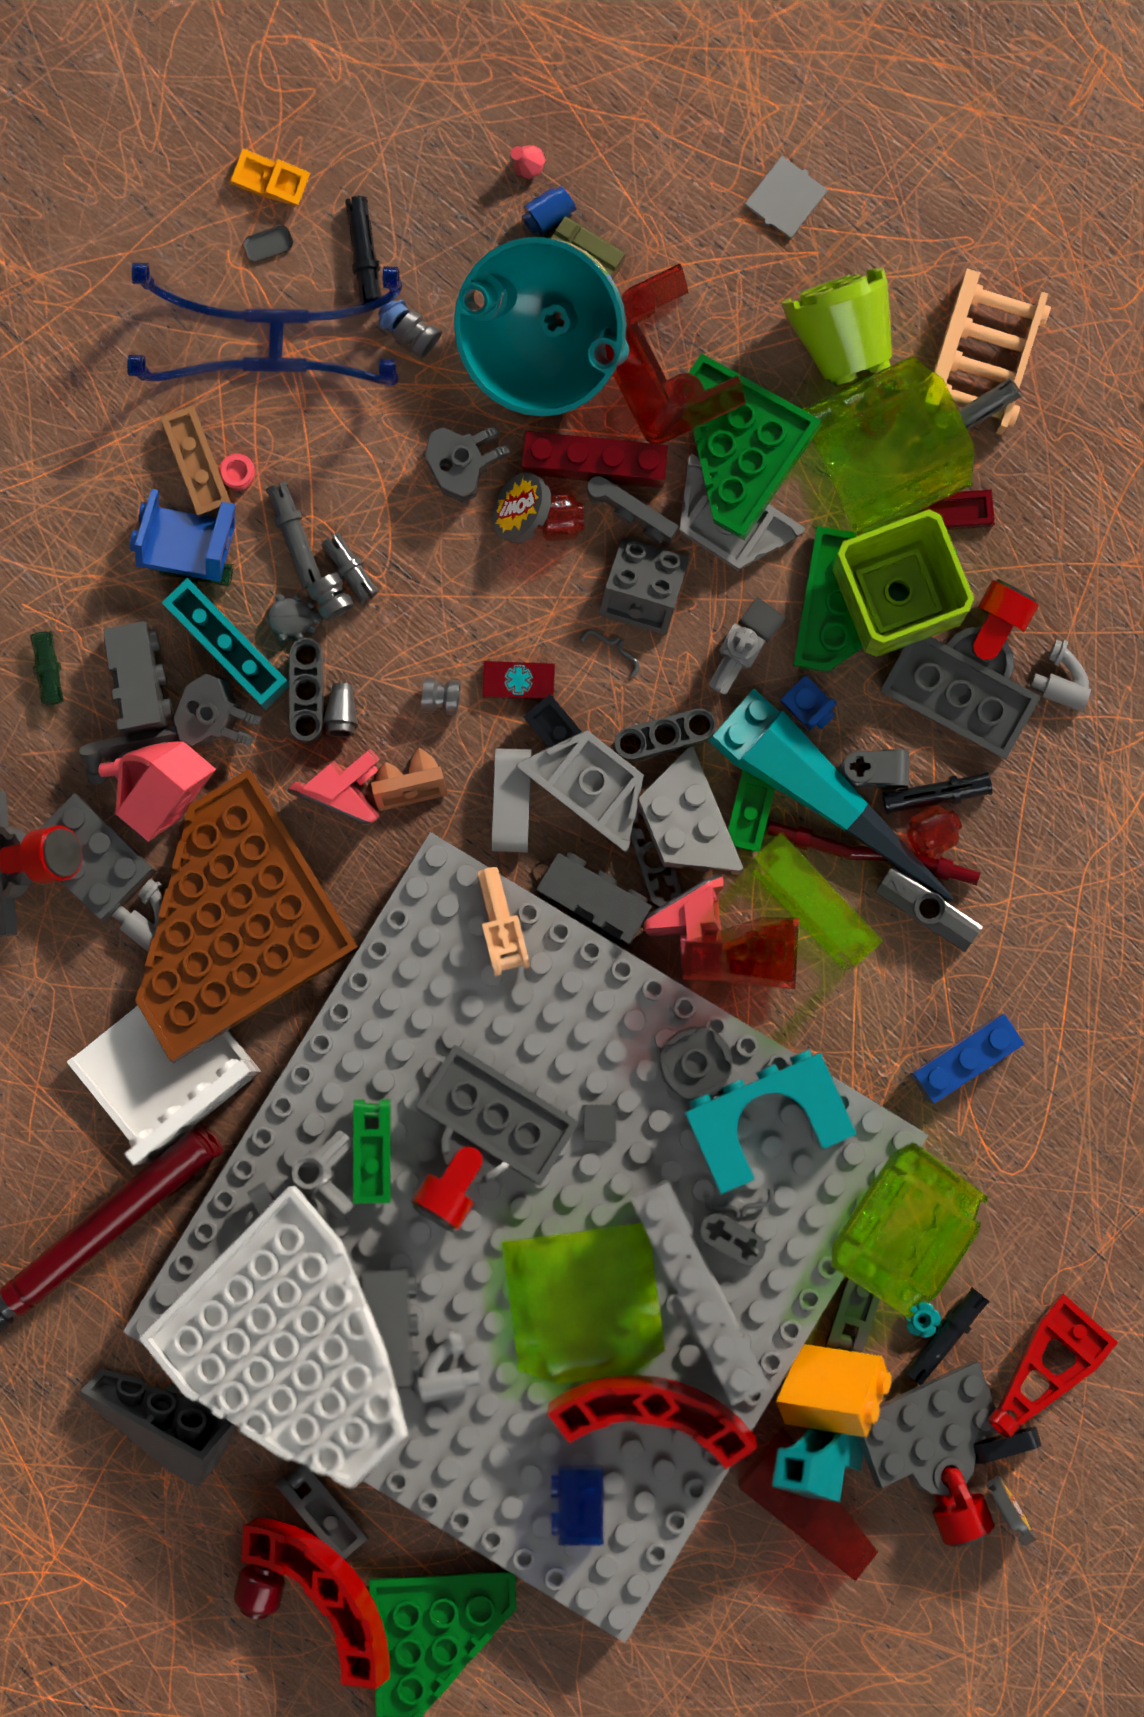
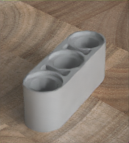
[492,748,532,853]

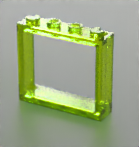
[746,833,883,972]

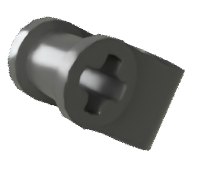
[839,749,909,789]

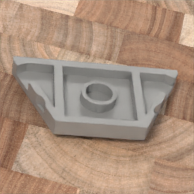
[679,453,806,571]
[516,730,644,852]
[638,746,744,875]

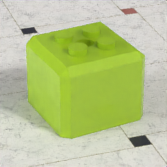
[832,510,974,657]

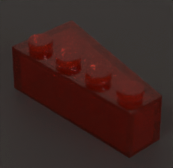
[681,917,799,989]
[738,1426,878,1582]

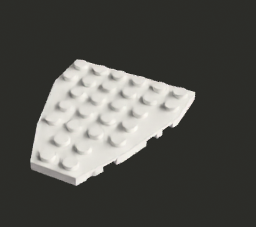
[139,1186,408,1488]

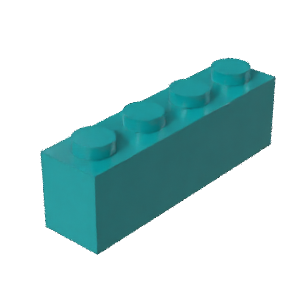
[161,578,289,710]

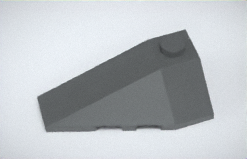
[80,1368,237,1488]

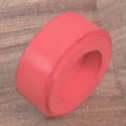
[219,453,256,491]

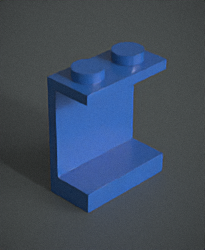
[130,489,236,582]

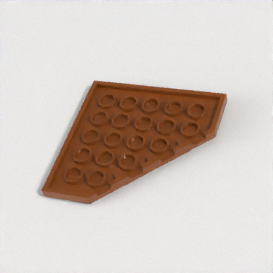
[135,768,359,1064]

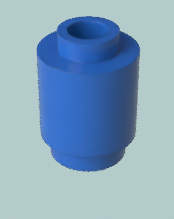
[522,186,576,236]

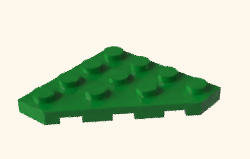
[682,353,822,540]
[793,526,957,673]
[369,1570,517,1717]

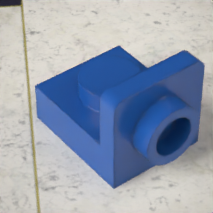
[780,675,837,731]

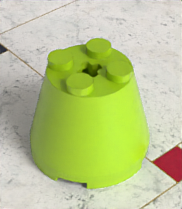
[781,267,892,385]

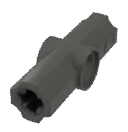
[875,866,982,952]

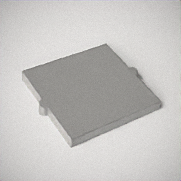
[745,156,828,240]

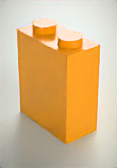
[776,1344,891,1437]

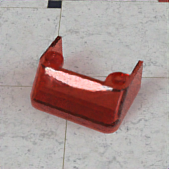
[605,263,746,444]

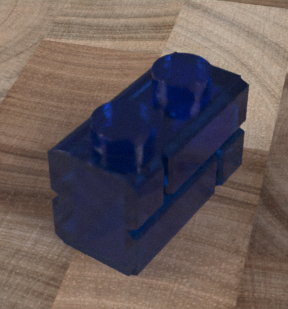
[551,1465,604,1546]

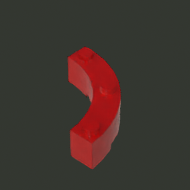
[547,1375,757,1470]
[241,1517,390,1689]

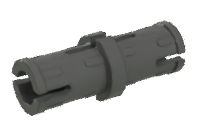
[321,532,379,604]

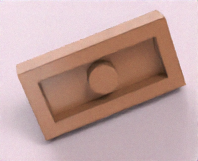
[371,748,448,811]

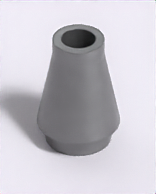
[323,683,358,738]

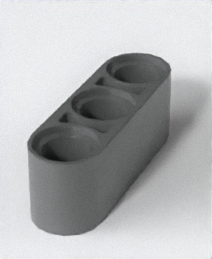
[289,638,325,745]
[614,708,716,763]

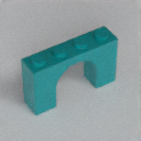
[684,1049,857,1194]

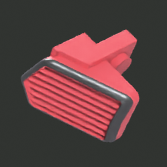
[287,749,380,825]
[643,874,724,969]

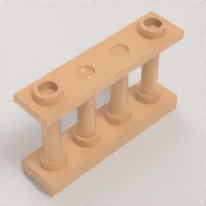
[922,269,1051,435]

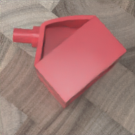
[98,741,216,842]

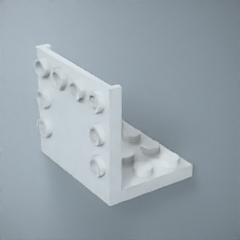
[67,1006,262,1165]

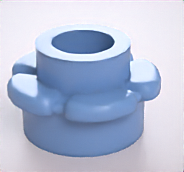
[378,300,410,333]

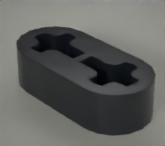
[974,1427,1042,1464]

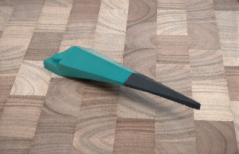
[708,689,953,902]

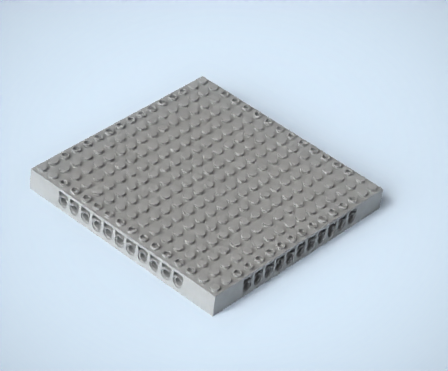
[123,832,929,1643]

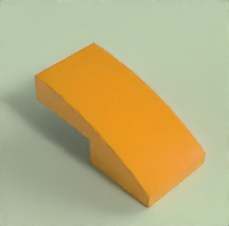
[229,148,310,207]

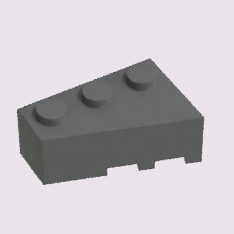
[103,621,174,736]
[536,851,652,947]
[362,1268,421,1387]

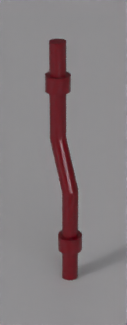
[767,821,981,886]

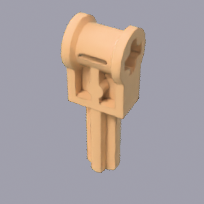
[477,867,531,976]

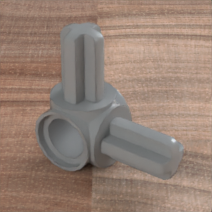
[709,623,765,695]
[292,1131,353,1220]

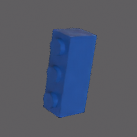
[909,1014,1024,1104]

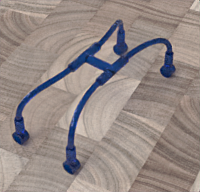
[127,262,403,386]

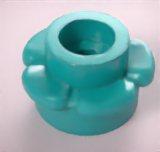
[905,1302,941,1338]

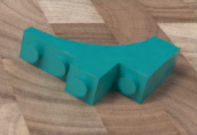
[773,1428,863,1502]

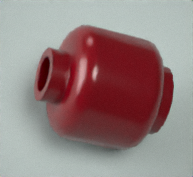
[234,1564,285,1619]

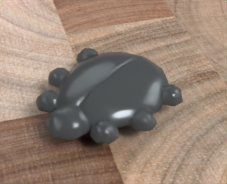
[268,594,322,642]

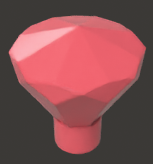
[511,145,545,179]

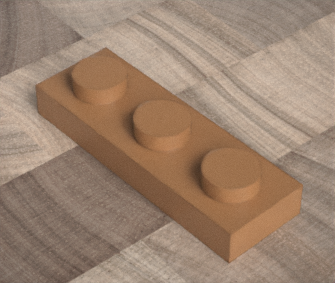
[160,405,231,518]

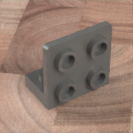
[599,538,689,635]

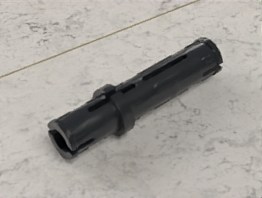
[345,196,383,305]
[882,772,993,814]
[904,1287,990,1385]

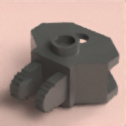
[425,426,510,503]
[174,674,262,747]

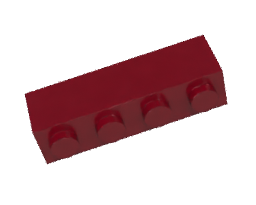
[522,431,668,488]

